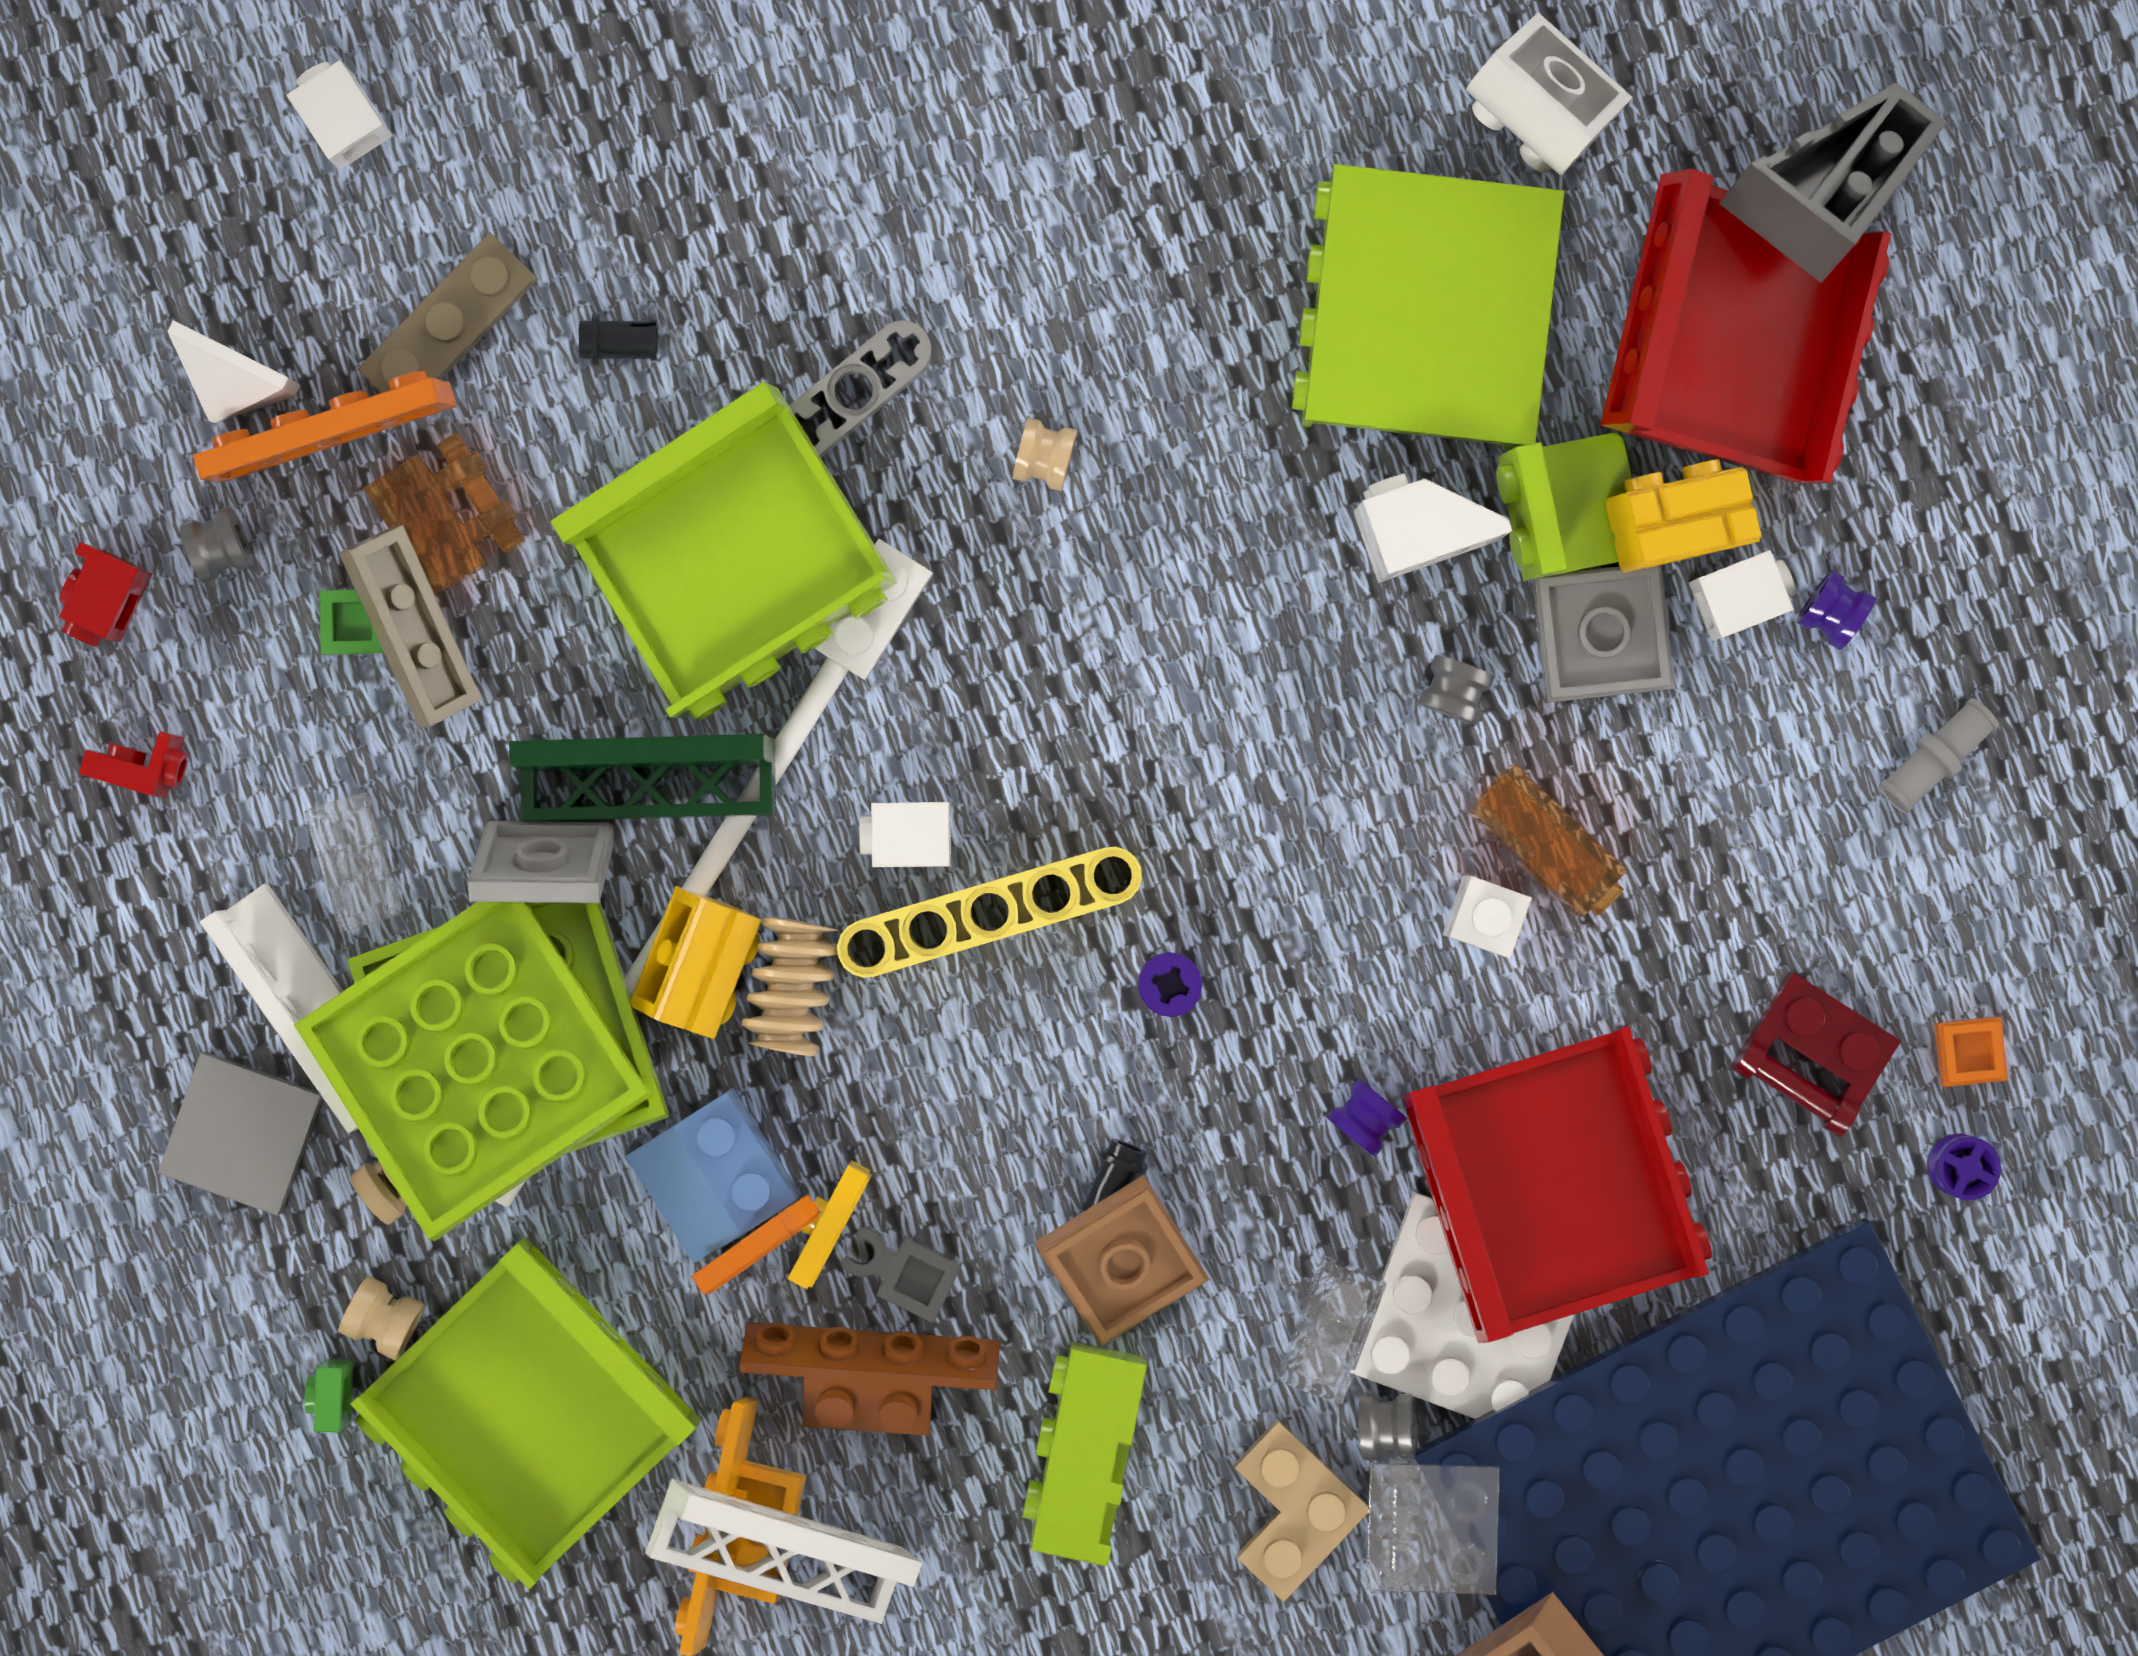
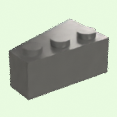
[1719,82,1947,283]

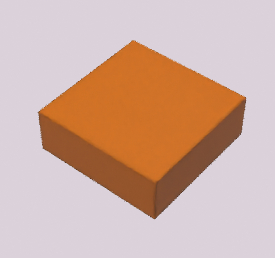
[1934,1016,2008,1087]

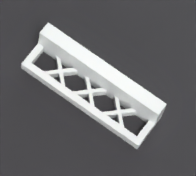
[200,884,359,1133]
[645,1479,922,1624]

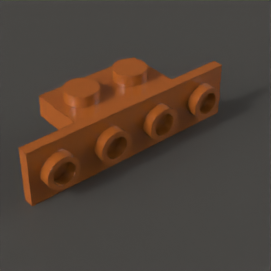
[740,1322,1000,1436]

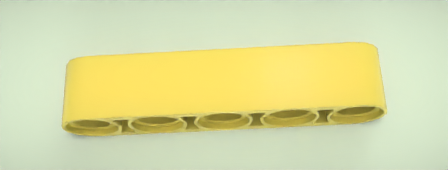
[837,847,1142,978]

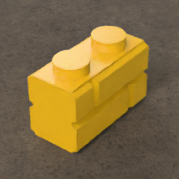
[1605,459,1762,573]
[631,886,762,1039]

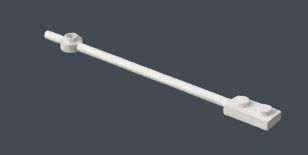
[496,539,933,1208]

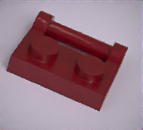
[1731,972,1901,1137]

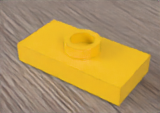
[787,1160,872,1289]

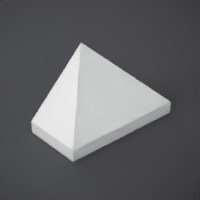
[167,320,301,423]

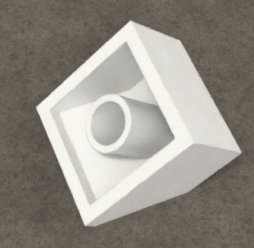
[1353,473,1512,583]

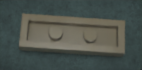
[357,232,539,393]
[339,525,482,728]

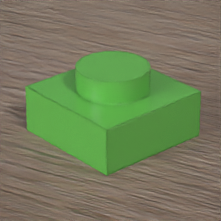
[319,589,385,656]
[304,1359,353,1433]

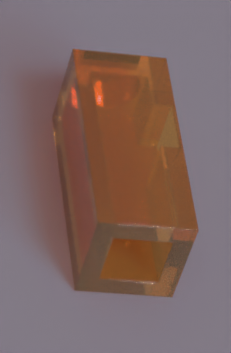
[1465,764,1628,917]

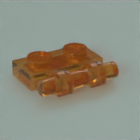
[364,433,526,597]

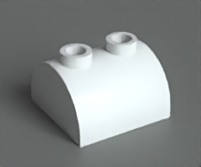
[1466,12,1633,176]

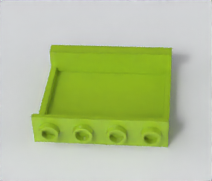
[1292,164,1565,450]
[550,382,897,722]
[350,1237,702,1589]

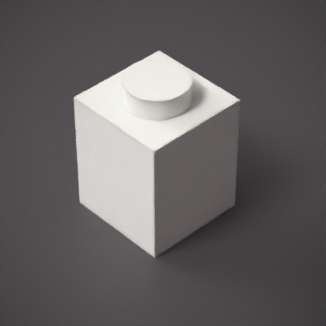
[287,60,393,170]
[1688,550,1796,641]
[859,802,951,867]
[1442,875,1532,958]

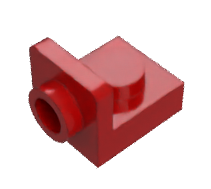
[78,731,189,798]

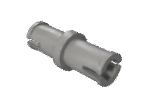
[1878,698,2000,814]

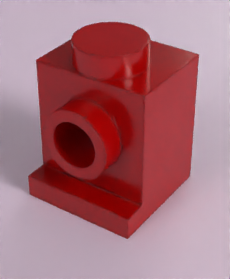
[59,542,153,647]

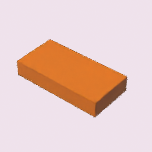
[691,1194,820,1295]

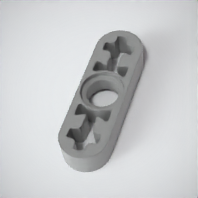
[789,320,932,457]

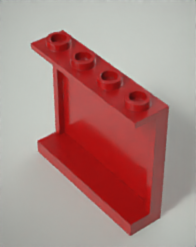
[1600,168,1891,484]
[1401,1026,1712,1343]

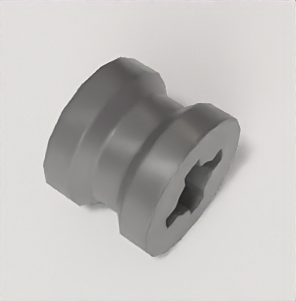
[180,506,254,584]
[1418,655,1495,725]
[1358,1394,1418,1460]

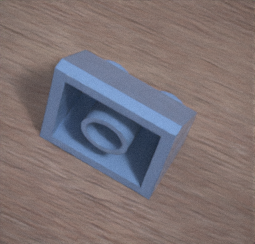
[625,1088,801,1263]

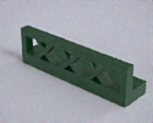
[509,734,776,822]

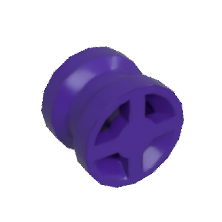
[1796,570,1876,650]
[1138,952,1203,1017]
[1326,1078,1407,1158]
[1927,1133,2002,1201]

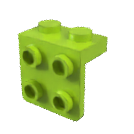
[1496,433,1632,582]

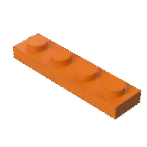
[193,371,457,483]

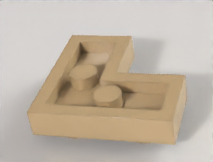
[1234,1419,1371,1602]

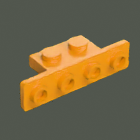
[675,1396,807,1656]

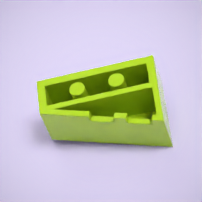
[1022,1341,1147,1567]

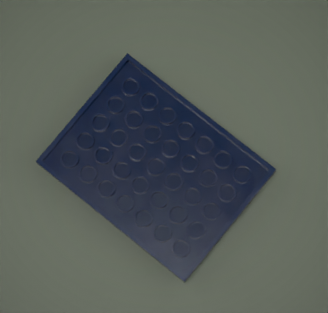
[1415,1218,2041,1656]

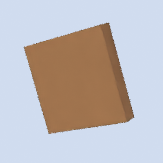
[1035,1175,1209,1346]

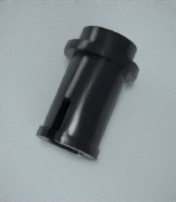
[579,314,658,365]
[1081,1138,1148,1211]

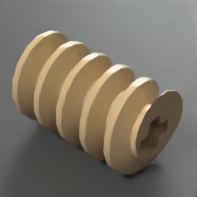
[741,917,838,1056]

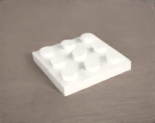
[1347,1191,1574,1419]

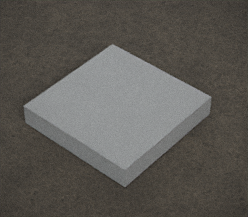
[1532,565,1675,703]
[468,821,614,903]
[158,1052,323,1216]

